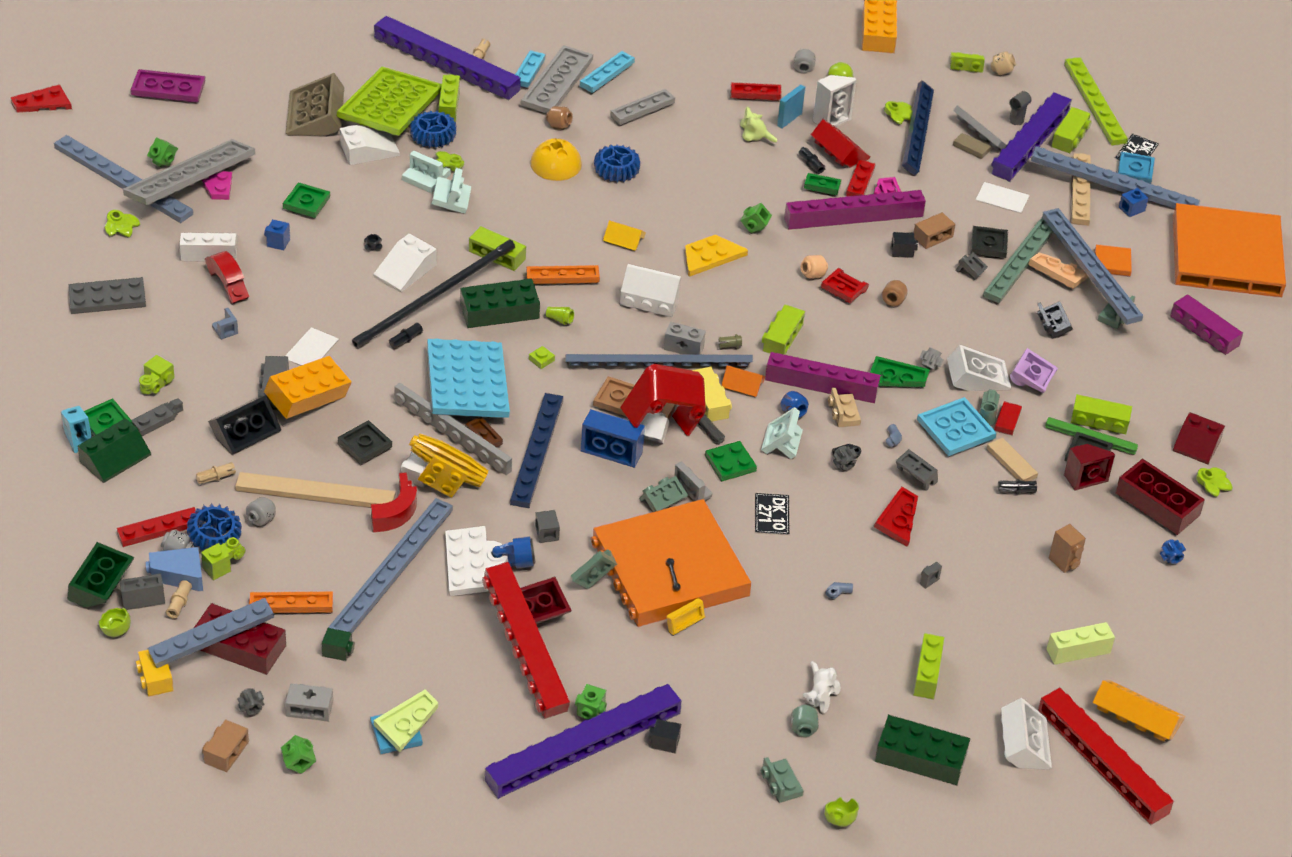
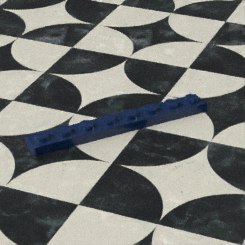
[902,80,934,176]
[510,393,564,508]

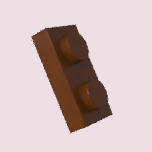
[465,417,503,448]

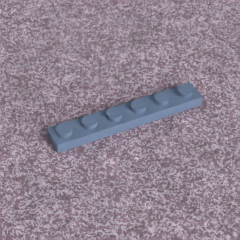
[148,598,274,668]

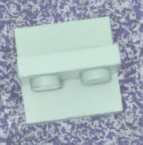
[402,151,451,193]
[432,168,471,214]
[761,407,803,459]

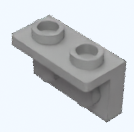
[674,461,713,501]

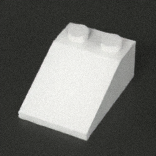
[340,125,400,165]
[373,233,437,293]
[947,345,1011,391]

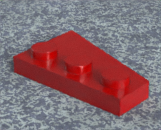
[10,85,72,113]
[874,486,918,547]

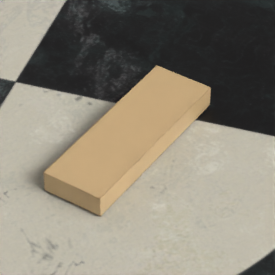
[987,437,1038,481]

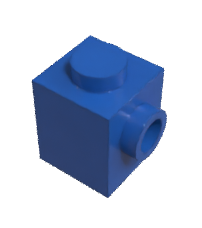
[1119,188,1149,217]
[264,219,290,251]

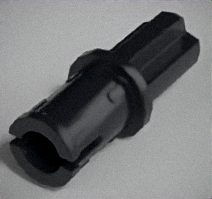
[799,147,825,174]
[389,322,423,348]
[998,479,1037,494]

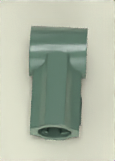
[979,389,1000,426]

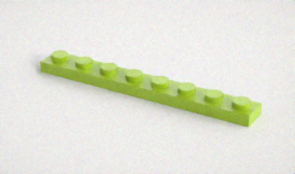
[1064,57,1128,146]

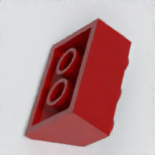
[810,119,871,167]

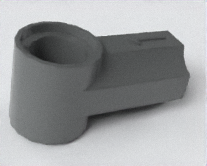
[1009,91,1031,125]

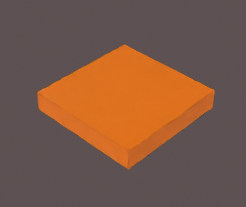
[1095,244,1132,276]

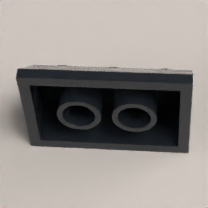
[208,395,282,455]

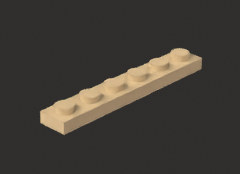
[1071,153,1091,226]

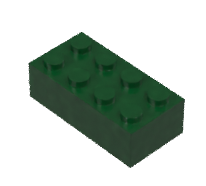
[460,278,540,328]
[875,714,971,786]

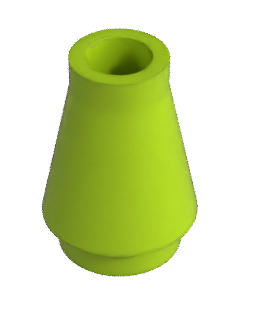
[546,306,574,325]

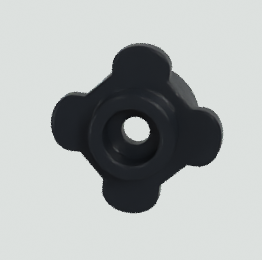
[364,234,382,250]

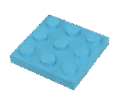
[917,397,997,456]

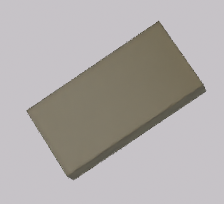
[953,133,991,159]

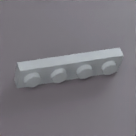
[610,89,675,125]
[953,105,1007,150]

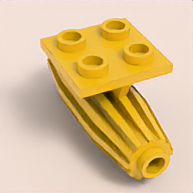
[409,433,489,498]

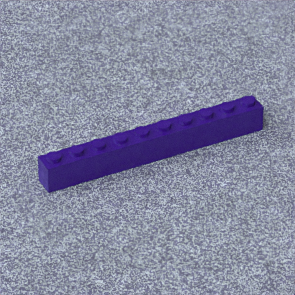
[374,16,521,100]
[485,684,682,799]

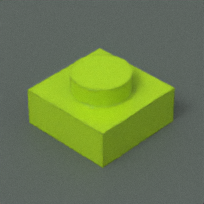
[529,346,555,369]

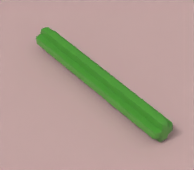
[1046,417,1138,455]

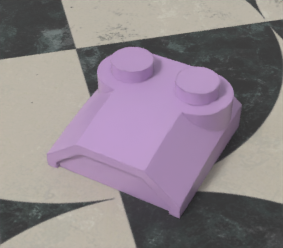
[1010,348,1058,393]

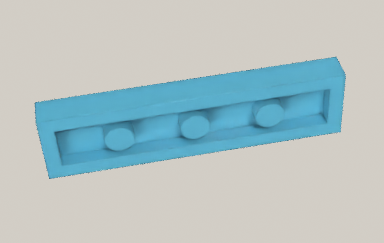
[580,51,635,93]

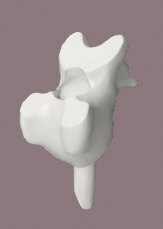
[803,661,841,713]

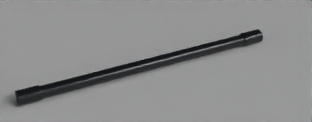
[352,239,515,348]

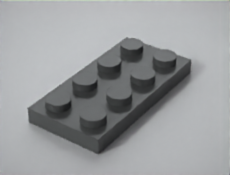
[68,277,146,314]

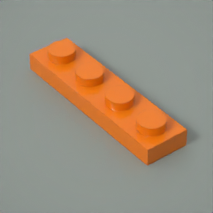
[526,265,600,284]
[249,591,333,613]

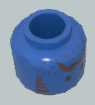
[780,391,809,418]

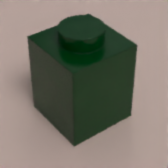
[321,628,355,661]

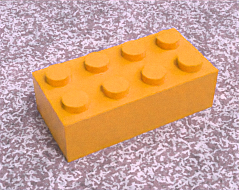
[862,0,897,53]
[264,356,352,419]

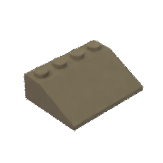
[286,73,344,136]

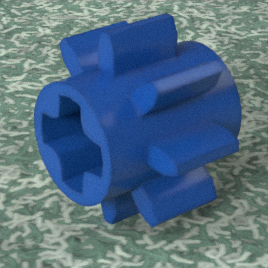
[1160,539,1186,564]

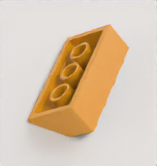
[1092,680,1186,741]

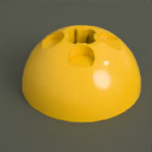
[530,138,582,181]

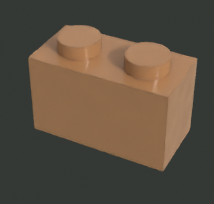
[914,212,956,249]
[1049,524,1086,573]
[202,719,249,772]

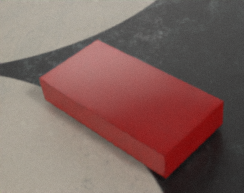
[994,401,1022,435]

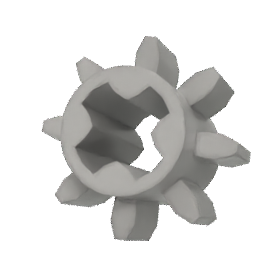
[919,347,944,370]

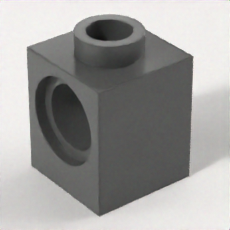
[535,510,560,543]

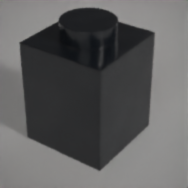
[891,232,918,258]
[648,719,682,754]

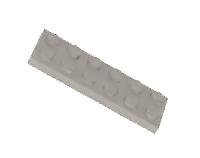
[521,45,593,114]

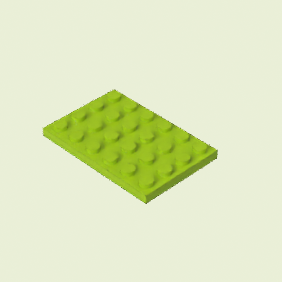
[337,66,442,136]

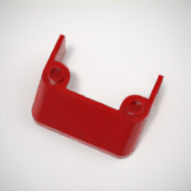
[620,364,706,436]

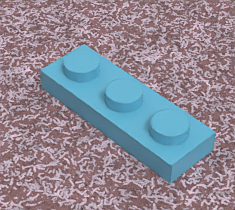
[515,50,546,88]

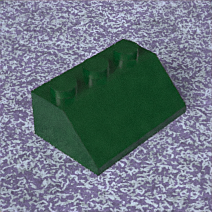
[78,418,151,483]
[67,542,134,608]

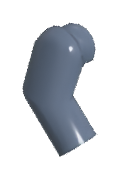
[886,424,902,447]
[826,582,853,599]

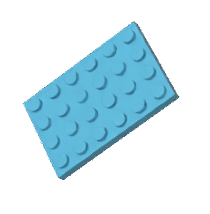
[427,338,510,418]

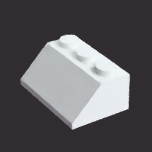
[813,75,857,127]
[180,233,238,262]
[620,264,681,317]
[1001,698,1052,770]

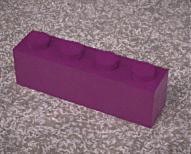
[1170,294,1243,355]

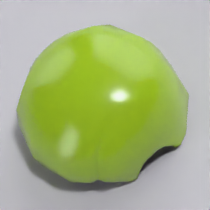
[828,62,853,78]
[98,608,131,637]
[824,797,859,827]

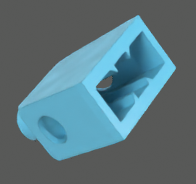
[61,406,92,453]

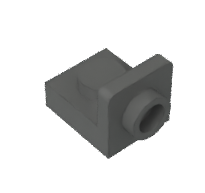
[956,252,988,280]

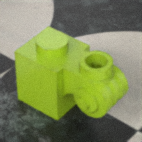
[139,354,175,394]
[201,537,246,580]

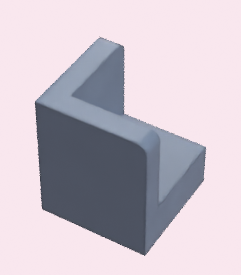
[212,308,238,340]

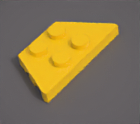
[685,235,748,277]

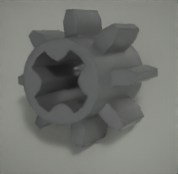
[833,446,858,470]
[237,688,265,715]

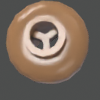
[546,106,573,129]
[882,280,908,306]

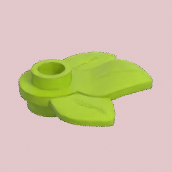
[885,101,912,125]
[435,151,464,171]
[105,210,140,237]
[1196,467,1233,497]

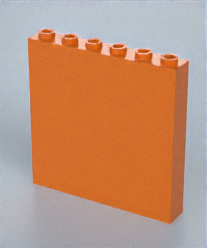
[1173,203,1286,298]
[591,499,751,627]

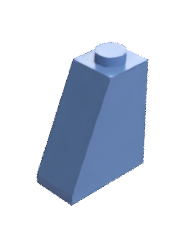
[146,547,203,591]

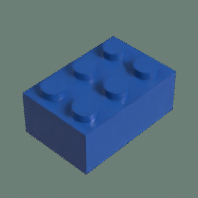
[581,409,645,468]

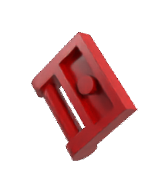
[821,268,869,303]

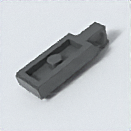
[132,398,183,436]

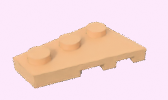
[1028,253,1089,289]

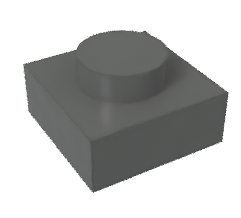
[920,561,942,589]

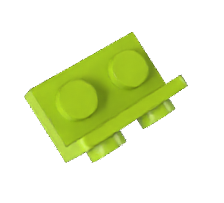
[950,52,985,73]

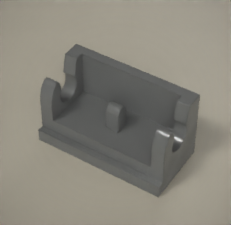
[896,449,938,490]
[120,573,165,610]

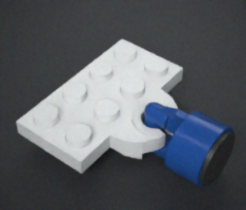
[446,526,536,596]

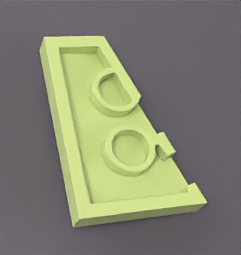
[374,689,438,752]

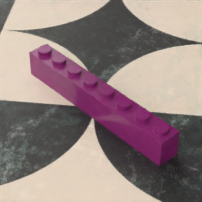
[784,190,926,230]

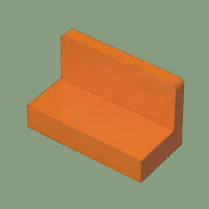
[721,365,765,397]

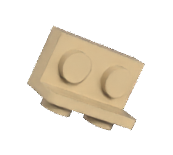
[828,388,861,427]

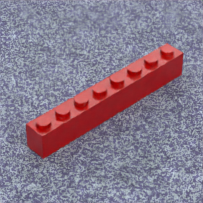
[482,562,570,719]
[1038,688,1174,825]

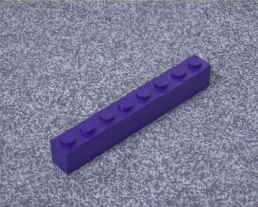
[991,92,1072,182]

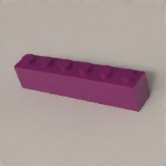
[765,352,881,404]

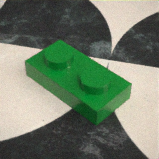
[804,173,842,195]

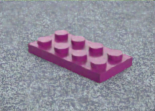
[130,69,206,102]

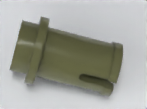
[718,334,742,349]

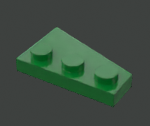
[870,356,930,387]

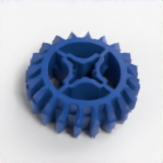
[410,110,456,149]
[594,144,641,183]
[187,503,242,552]

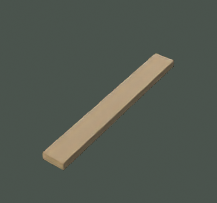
[235,472,396,507]

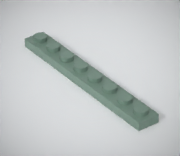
[983,217,1054,303]

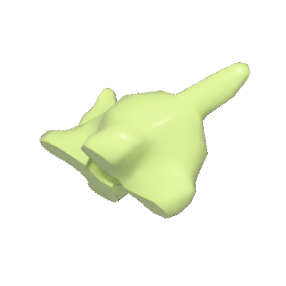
[740,107,777,142]

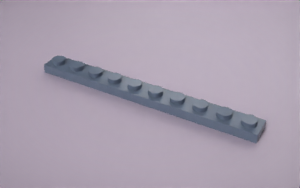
[54,135,193,223]
[1031,146,1200,209]
[1042,208,1143,325]
[565,354,753,366]
[328,498,453,633]

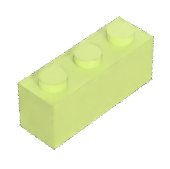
[1046,622,1115,665]

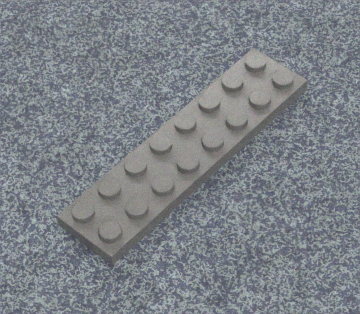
[123,139,255,205]

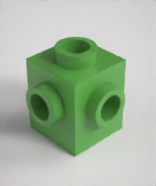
[147,137,178,167]
[740,203,772,233]
[575,684,607,719]
[281,735,316,774]

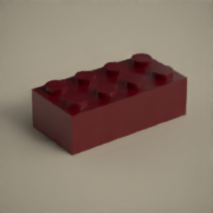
[1115,458,1205,535]
[194,603,287,675]

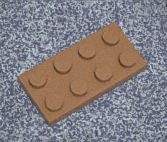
[593,376,677,420]

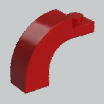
[204,251,250,304]
[371,473,417,532]

